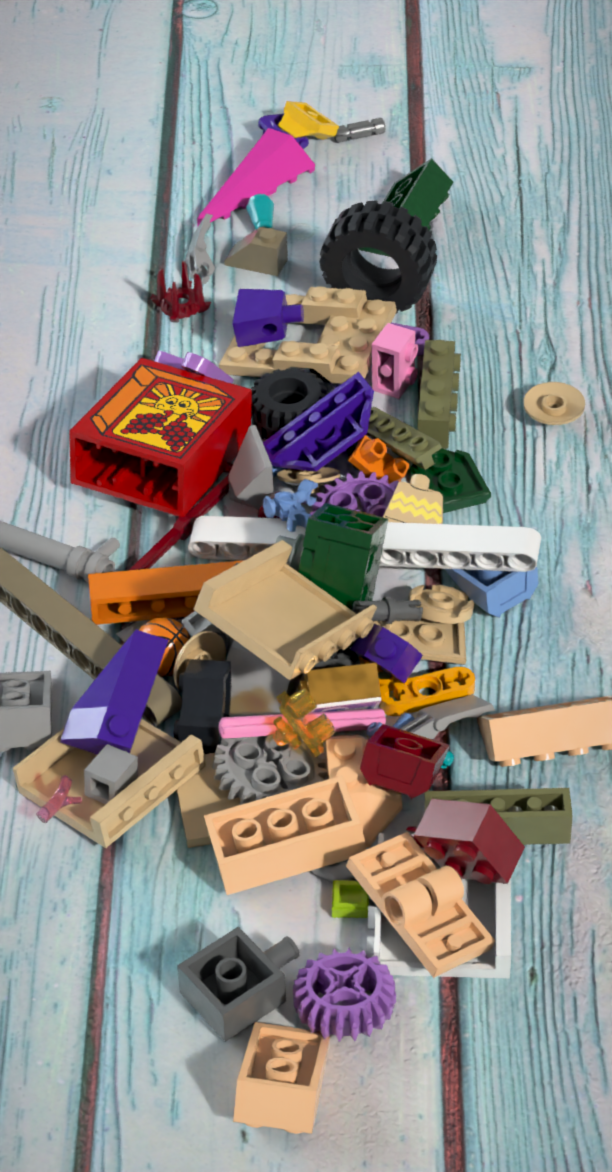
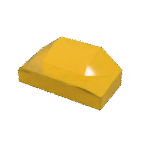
[278,101,339,140]

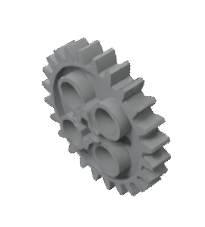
[212,734,328,805]

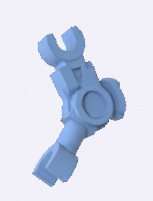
[263,479,318,532]

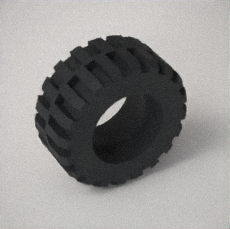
[319,201,437,314]

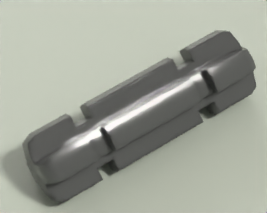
[334,118,386,143]

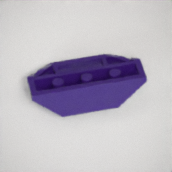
[263,371,374,472]

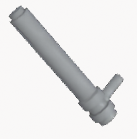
[0,521,120,583]

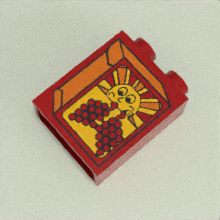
[69,358,252,517]

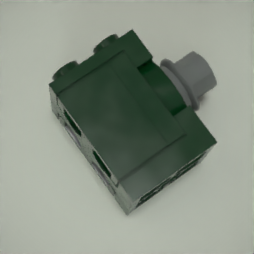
[275,503,388,610]

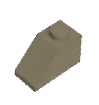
[224,227,288,276]

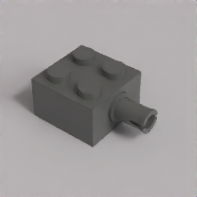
[177,926,300,1042]

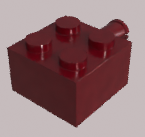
[406,799,525,884]

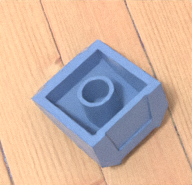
[445,567,539,618]

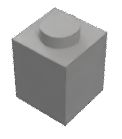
[84,744,138,804]

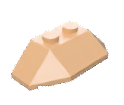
[324,734,402,848]

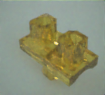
[273,688,336,757]

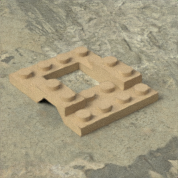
[219,287,397,384]

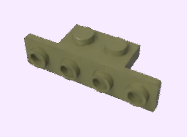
[366,407,442,470]

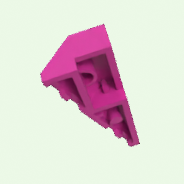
[197,128,315,226]

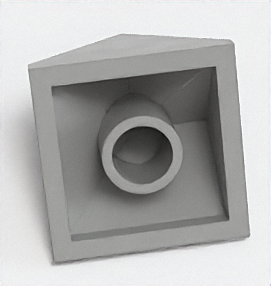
[228,425,274,510]

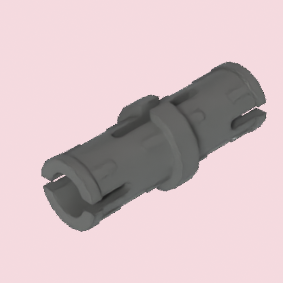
[352,597,423,624]

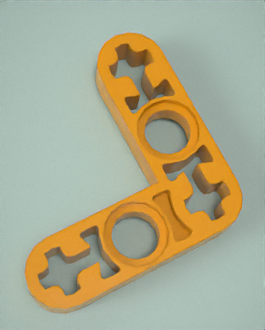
[359,656,475,717]

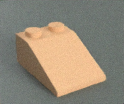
[233,1022,330,1134]

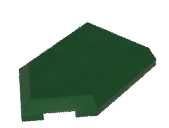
[410,444,491,513]

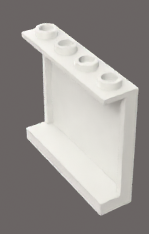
[367,833,511,979]

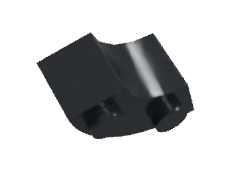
[173,659,232,754]

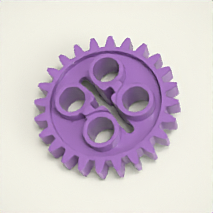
[310,471,399,517]

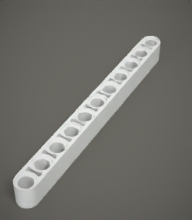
[188,516,541,572]

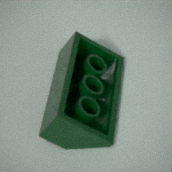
[358,158,453,257]

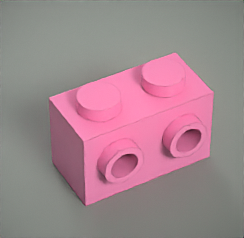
[372,323,418,399]

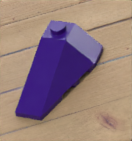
[60,630,168,755]

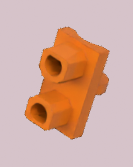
[348,435,409,484]

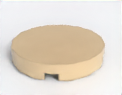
[408,584,474,624]

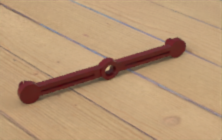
[128,462,233,571]

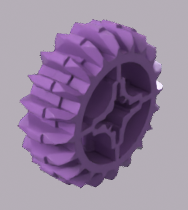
[293,947,396,1042]

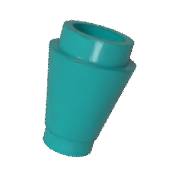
[246,194,274,230]

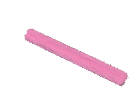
[219,708,386,739]

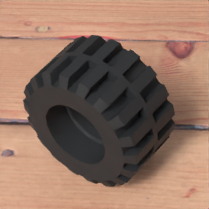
[251,368,327,439]

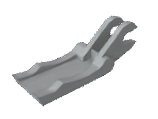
[185,214,215,284]
[400,694,495,739]

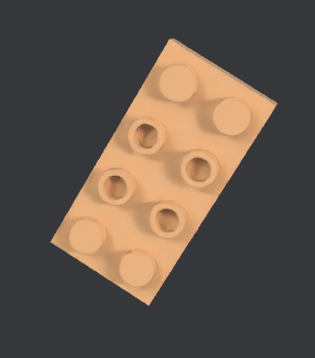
[346,832,495,978]

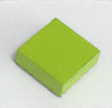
[332,880,369,918]

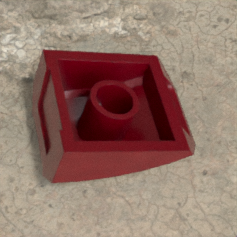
[360,724,450,799]

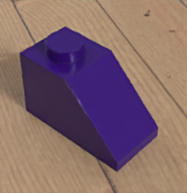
[350,624,423,683]

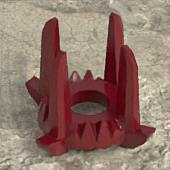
[150,261,211,323]

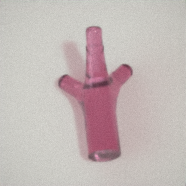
[36,775,82,823]

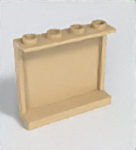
[193,540,377,680]
[13,719,206,848]

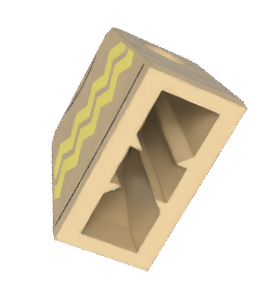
[383,474,443,524]

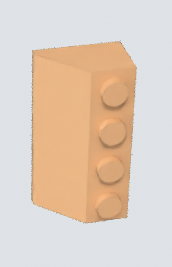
[477,695,612,767]
[204,775,367,895]

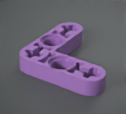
[154,350,234,384]

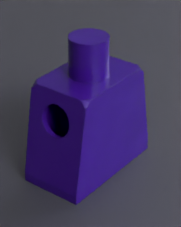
[232,289,304,347]

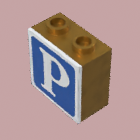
[298,663,381,713]

